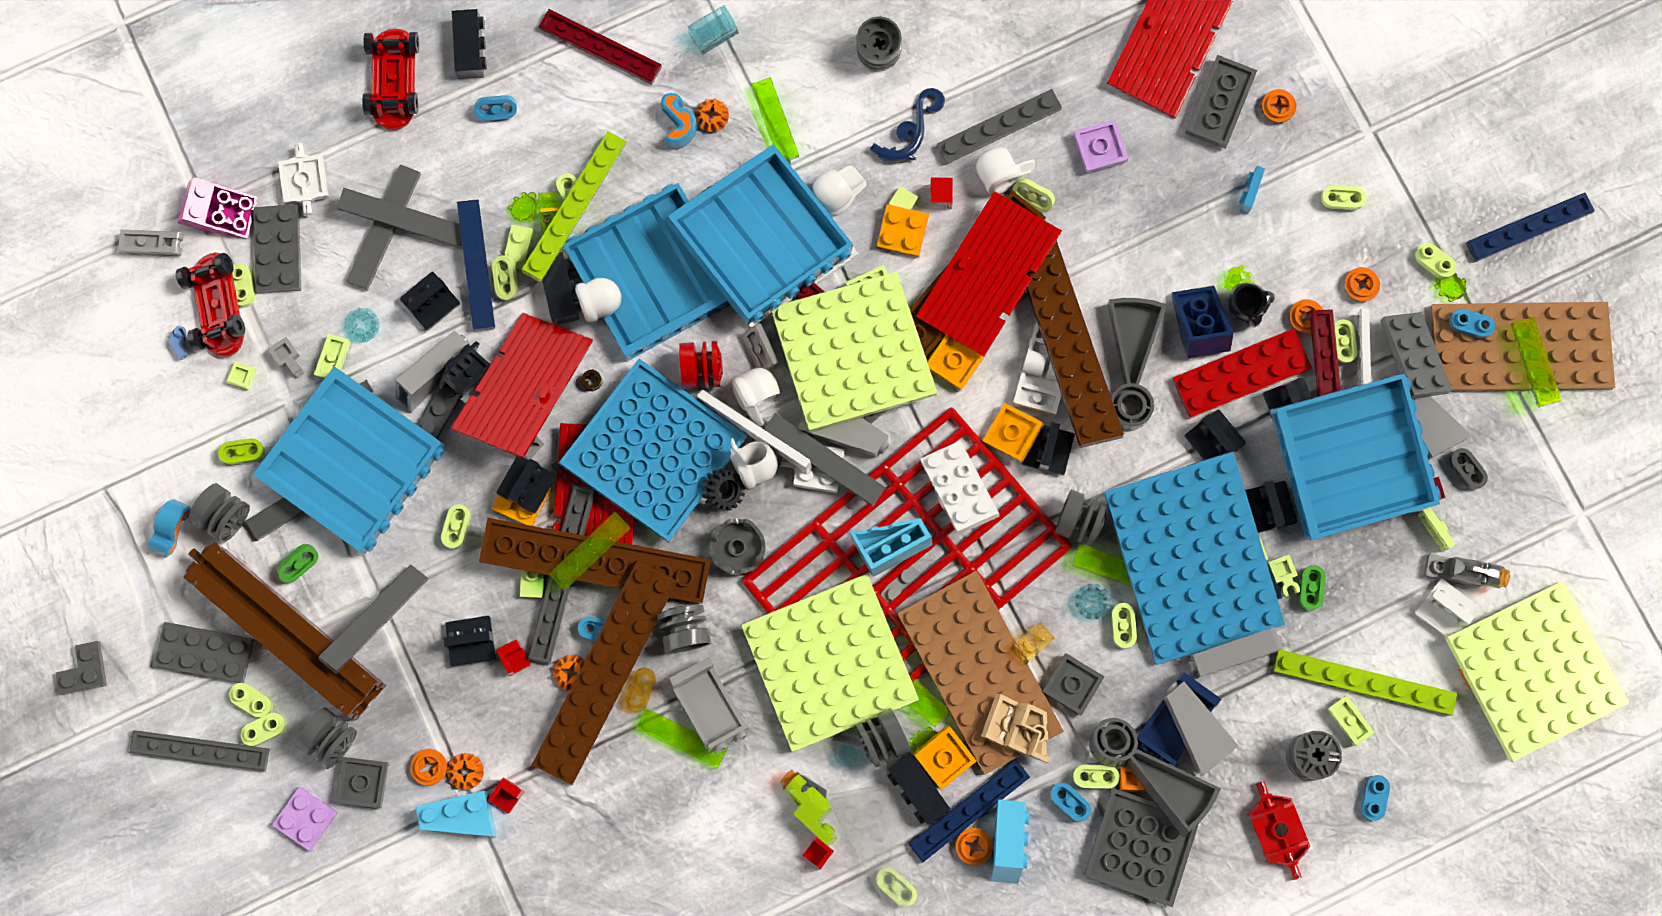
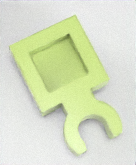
[1267,555,1300,598]

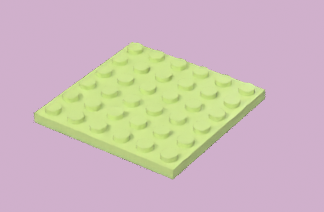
[770,272,937,432]
[741,574,919,752]
[1445,581,1629,762]

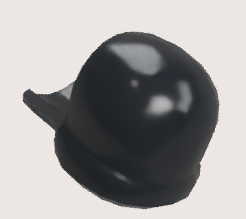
[1227,282,1275,328]

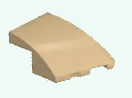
[981,694,1050,763]

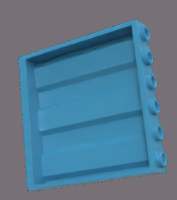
[667,144,854,325]
[563,183,730,361]
[253,366,445,554]
[1270,373,1441,540]

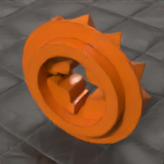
[1261,89,1297,124]
[695,98,729,132]
[1344,267,1380,302]
[1289,299,1323,334]
[553,655,585,691]
[410,749,448,786]
[447,753,484,790]
[956,828,993,865]

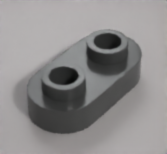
[1449,448,1488,490]

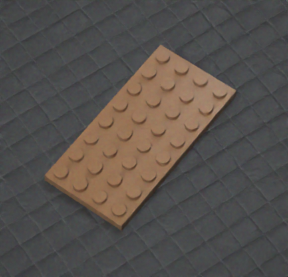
[1430,302,1615,391]
[897,571,1064,775]

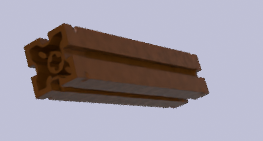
[183,543,387,720]

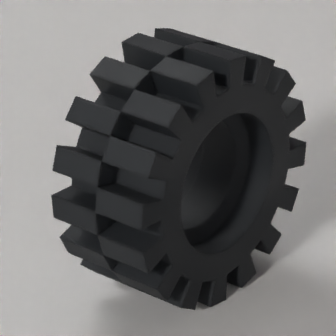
[702,469,746,511]

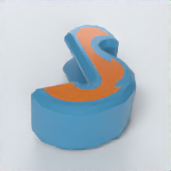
[661,93,697,149]
[148,499,191,556]

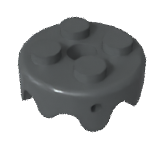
[709,519,766,576]

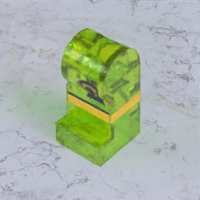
[538,192,561,234]

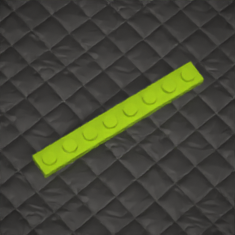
[521,131,627,283]
[1273,650,1457,716]

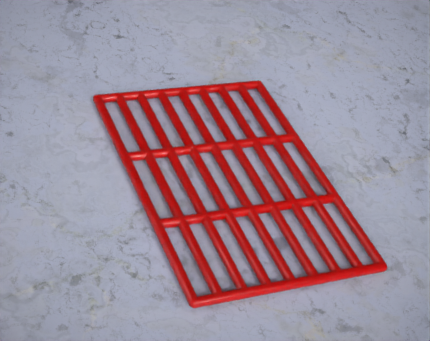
[742,407,1072,724]

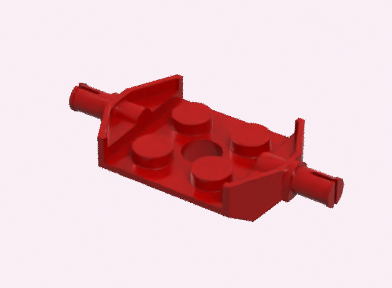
[1247,781,1311,880]

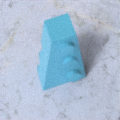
[416,791,497,837]

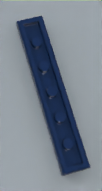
[1466,192,1595,262]
[457,199,495,331]
[908,759,1030,863]

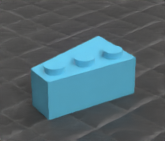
[850,518,932,577]
[991,800,1029,883]

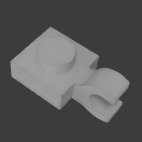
[268,337,304,378]

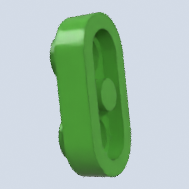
[276,544,318,583]
[1299,565,1326,611]

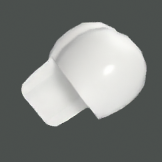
[976,147,1035,195]
[812,166,867,216]
[575,278,622,323]
[731,368,780,427]
[730,437,778,490]

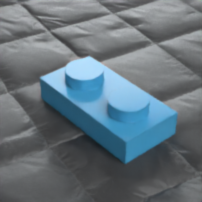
[1239,166,1265,214]

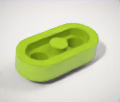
[218,438,265,465]

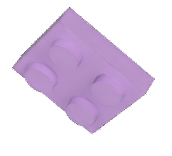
[1073,120,1128,173]
[272,786,338,851]

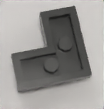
[56,641,107,695]

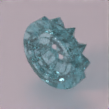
[344,307,380,342]
[1075,584,1111,620]

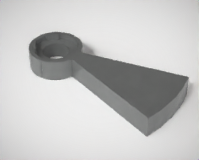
[1107,298,1166,430]
[1089,718,1221,837]

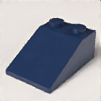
[1172,285,1233,358]

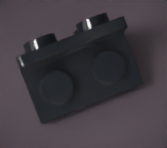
[400,272,460,331]
[439,341,490,396]
[1262,377,1312,423]
[1184,409,1246,460]
[1021,422,1075,476]
[496,456,556,514]
[1245,480,1297,533]
[443,615,496,667]

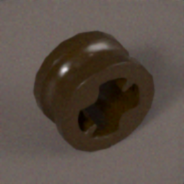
[582,369,603,391]

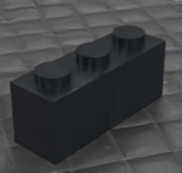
[452,9,487,79]
[542,252,582,325]
[887,753,951,826]

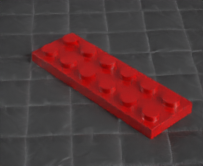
[1172,328,1312,419]

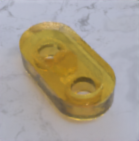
[625,667,656,712]

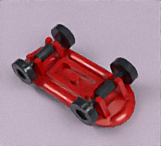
[362,28,419,130]
[176,252,246,357]

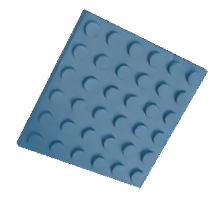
[559,359,747,543]

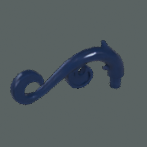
[870,88,945,163]

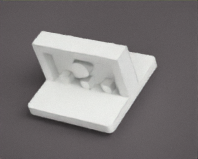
[1415,579,1478,637]

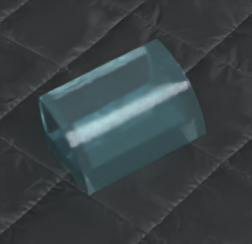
[688,5,739,55]

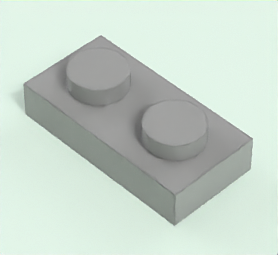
[742,324,779,371]
[881,566,922,610]

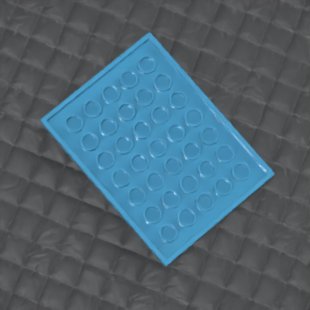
[1103,452,1285,665]

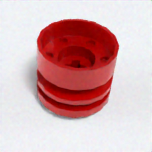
[679,341,723,390]

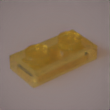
[1010,622,1055,665]

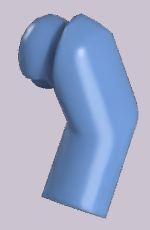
[169,326,189,360]

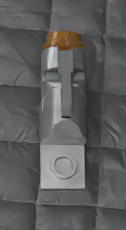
[1424,554,1510,589]

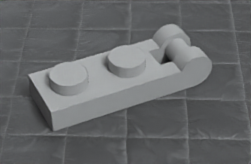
[118,229,184,256]

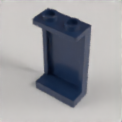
[1137,672,1222,766]

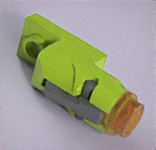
[780,770,838,845]

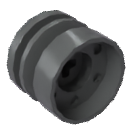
[856,16,902,71]
[188,483,250,543]
[1055,489,1107,547]
[657,604,711,654]
[295,707,357,769]
[856,708,911,768]
[1286,731,1342,781]

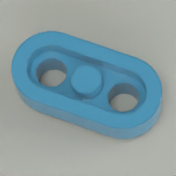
[474,95,517,121]
[1449,309,1495,339]
[578,616,606,641]
[1361,775,1390,821]
[1050,783,1091,822]

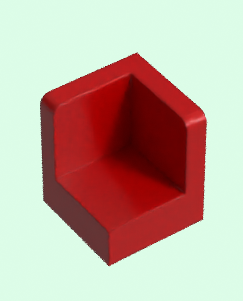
[930,177,953,209]
[496,639,531,676]
[487,778,525,814]
[802,837,834,870]

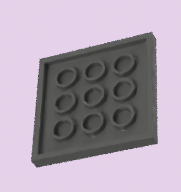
[1083,788,1199,907]

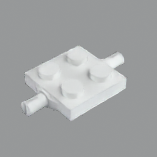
[278,143,329,216]
[781,446,845,494]

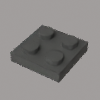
[1042,653,1105,716]
[334,757,389,809]

